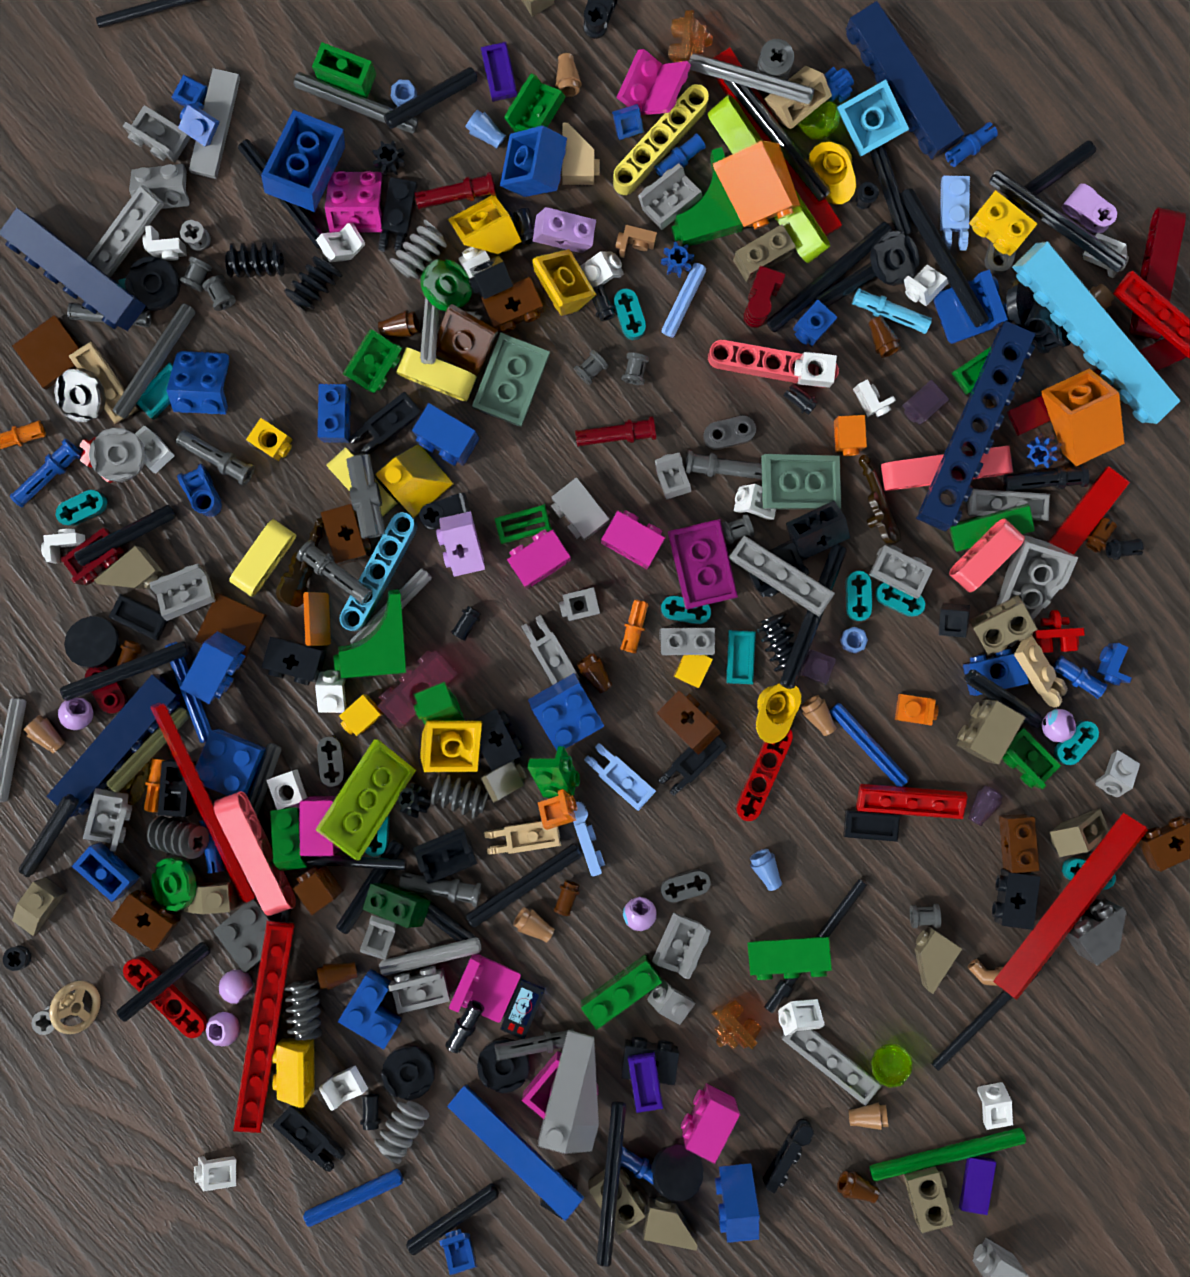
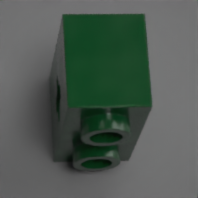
[363,883,431,928]

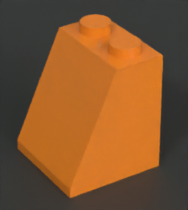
[713,141,800,230]
[1041,368,1125,466]

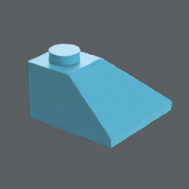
[837,80,909,157]

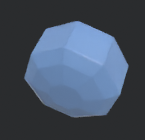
[391,80,417,106]
[840,627,868,653]

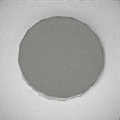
[89,427,146,482]

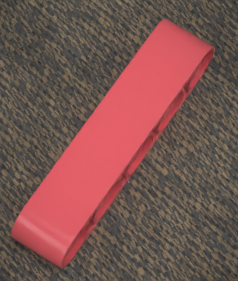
[708,340,839,388]
[881,446,1013,491]
[214,791,296,916]

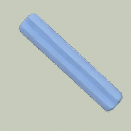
[662,263,707,338]

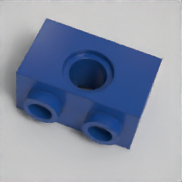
[318,384,351,443]
[962,648,1029,696]
[72,842,140,902]

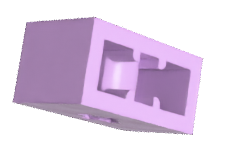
[533,207,596,253]
[436,511,485,577]

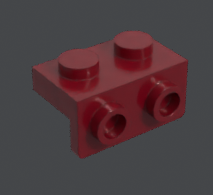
[61,527,125,586]

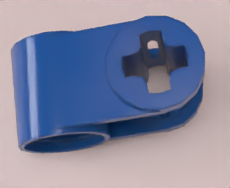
[177,463,222,517]

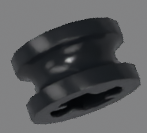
[3,945,31,971]

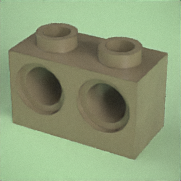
[733,224,796,282]
[970,595,1037,654]
[903,1167,954,1233]
[588,1168,646,1235]

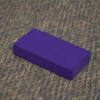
[481,42,517,102]
[628,1052,663,1113]
[959,1156,996,1215]

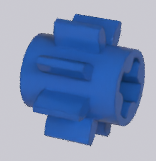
[824,67,854,103]
[661,242,694,278]
[1027,433,1062,468]

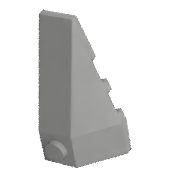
[986,534,1078,647]
[538,1030,599,1153]

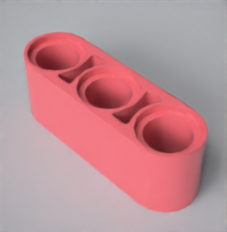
[949,519,1025,592]

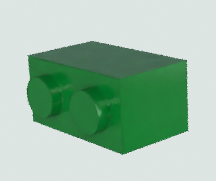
[312,42,376,98]
[414,682,465,725]
[270,807,307,871]

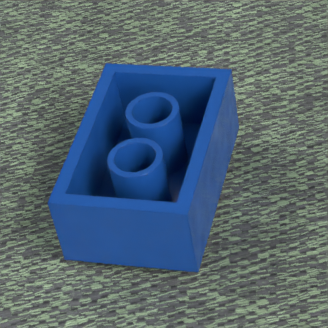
[261,110,345,212]

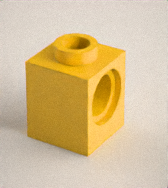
[246,418,293,461]
[673,655,713,688]
[339,694,384,736]

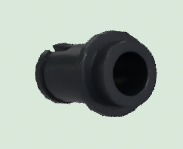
[855,182,879,210]
[513,208,534,245]
[592,285,616,321]
[783,383,818,415]
[1106,538,1144,560]
[451,606,481,641]
[360,1094,381,1130]

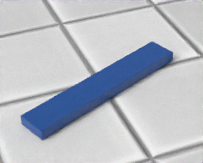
[447,1085,584,1221]

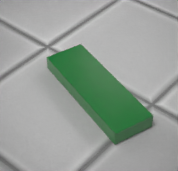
[949,504,1035,552]

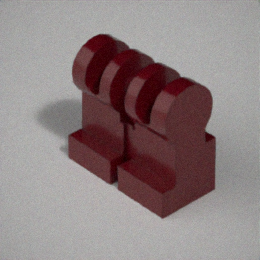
[743,265,786,328]

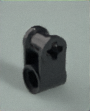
[583,0,618,39]
[1024,302,1071,354]
[419,493,471,530]

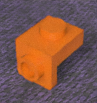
[538,789,577,830]

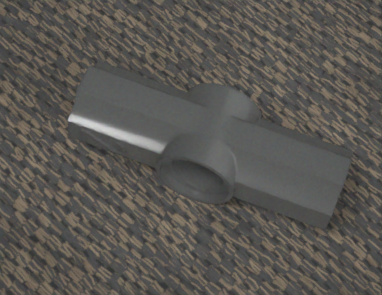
[346,454,385,539]

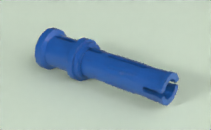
[10,439,82,507]

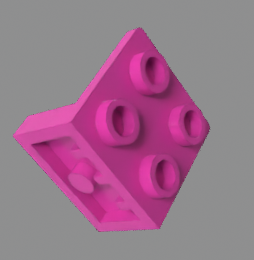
[616,49,691,115]
[325,171,383,233]
[449,954,521,1023]

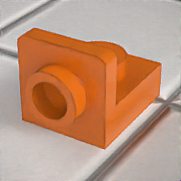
[895,694,938,726]

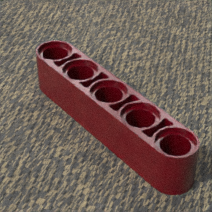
[1129,207,1186,339]

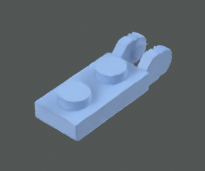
[940,176,970,251]
[584,743,656,811]
[573,801,605,876]

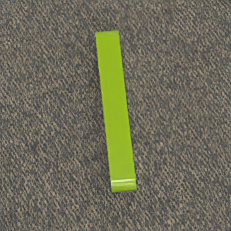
[707,95,830,263]

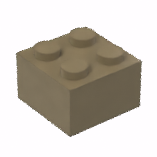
[956,699,1025,764]

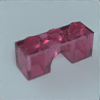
[377,650,460,729]

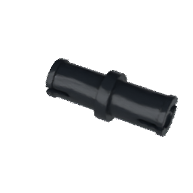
[445,1000,485,1054]

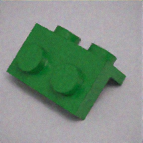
[504,73,566,132]
[343,329,402,393]
[1002,727,1061,789]
[528,746,580,799]

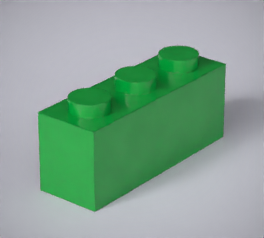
[747,937,832,980]
[581,954,662,1030]

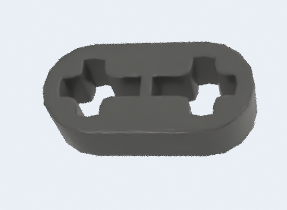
[317,736,346,787]
[661,869,711,902]

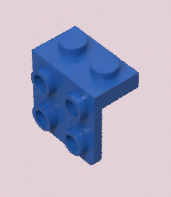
[933,269,1008,344]
[166,351,230,414]

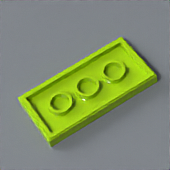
[315,739,416,860]

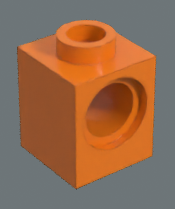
[834,415,867,456]

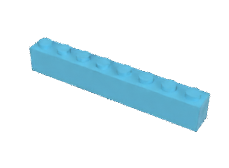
[1012,242,1180,424]

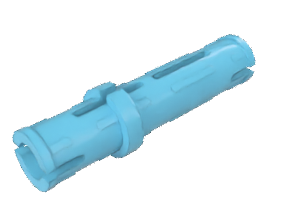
[852,288,932,334]

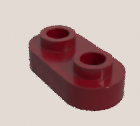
[85,665,128,714]

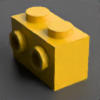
[969,190,1038,256]

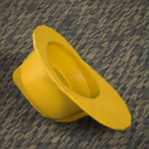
[809,142,856,205]
[756,683,801,744]

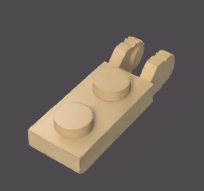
[1014,635,1068,708]
[484,821,561,855]

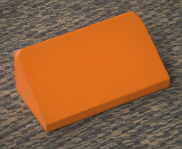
[303,592,331,646]

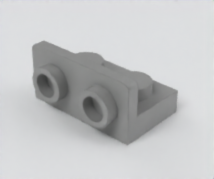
[869,545,933,599]
[659,628,715,655]

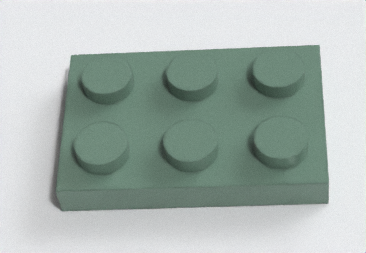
[472,333,550,427]
[761,454,841,510]

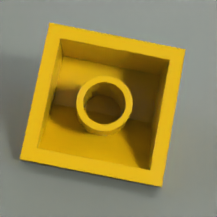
[532,249,597,316]
[272,1038,315,1107]

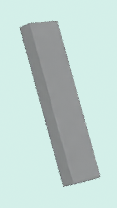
[189,68,240,179]
[87,185,165,277]
[729,536,835,617]
[781,1029,882,1106]

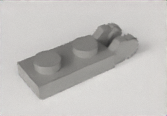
[521,615,580,685]

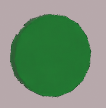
[421,259,472,311]
[151,857,196,911]

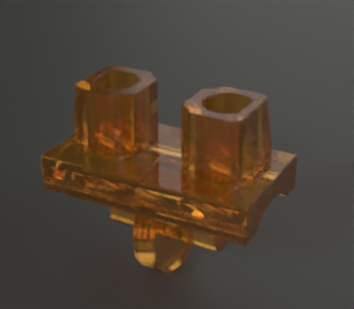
[668,10,713,62]
[711,1000,761,1049]

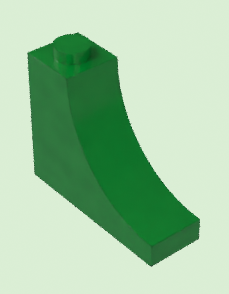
[671,147,744,247]
[334,590,406,678]

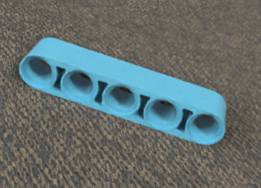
[340,512,417,631]

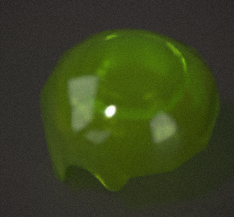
[797,101,841,140]
[871,1043,913,1087]

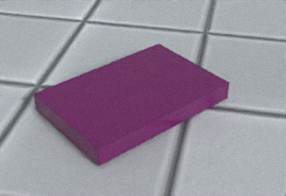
[668,519,738,609]

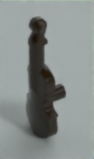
[858,455,901,545]
[276,517,324,607]

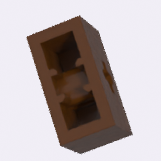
[481,277,544,333]
[320,504,372,565]
[657,691,721,755]
[999,814,1039,873]
[1139,816,1190,872]
[293,866,343,916]
[111,890,180,951]

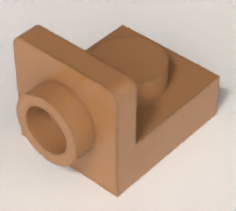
[615,225,657,258]

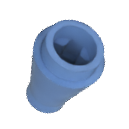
[465,110,506,149]
[750,849,782,891]

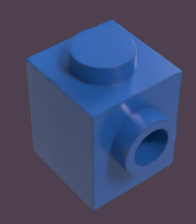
[793,300,837,346]

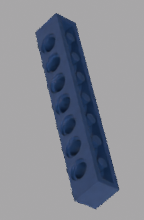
[916,321,1036,532]

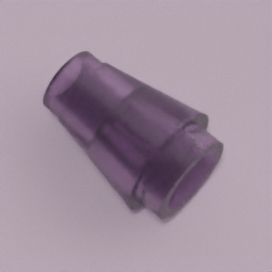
[968,785,1003,826]

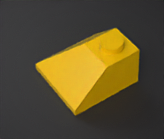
[448,195,521,254]
[375,444,454,518]
[420,721,482,772]

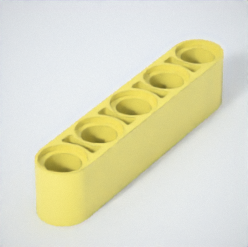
[613,84,709,195]

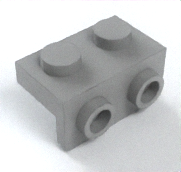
[123,105,191,163]
[638,163,703,230]
[129,164,190,209]
[149,564,216,621]
[83,788,132,852]
[652,913,710,979]
[388,966,451,1014]

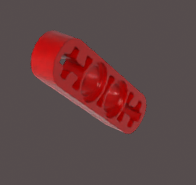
[736,730,793,821]
[123,956,208,1038]

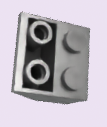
[1066,898,1126,966]

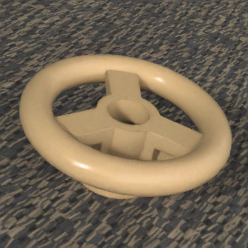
[49,981,101,1034]

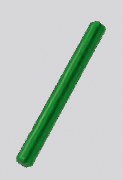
[870,1128,1026,1181]

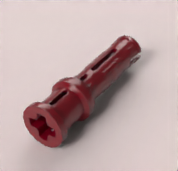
[415,172,496,210]
[575,416,656,447]

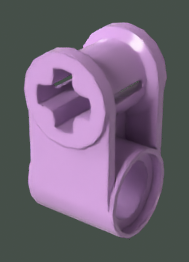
[1062,184,1117,234]

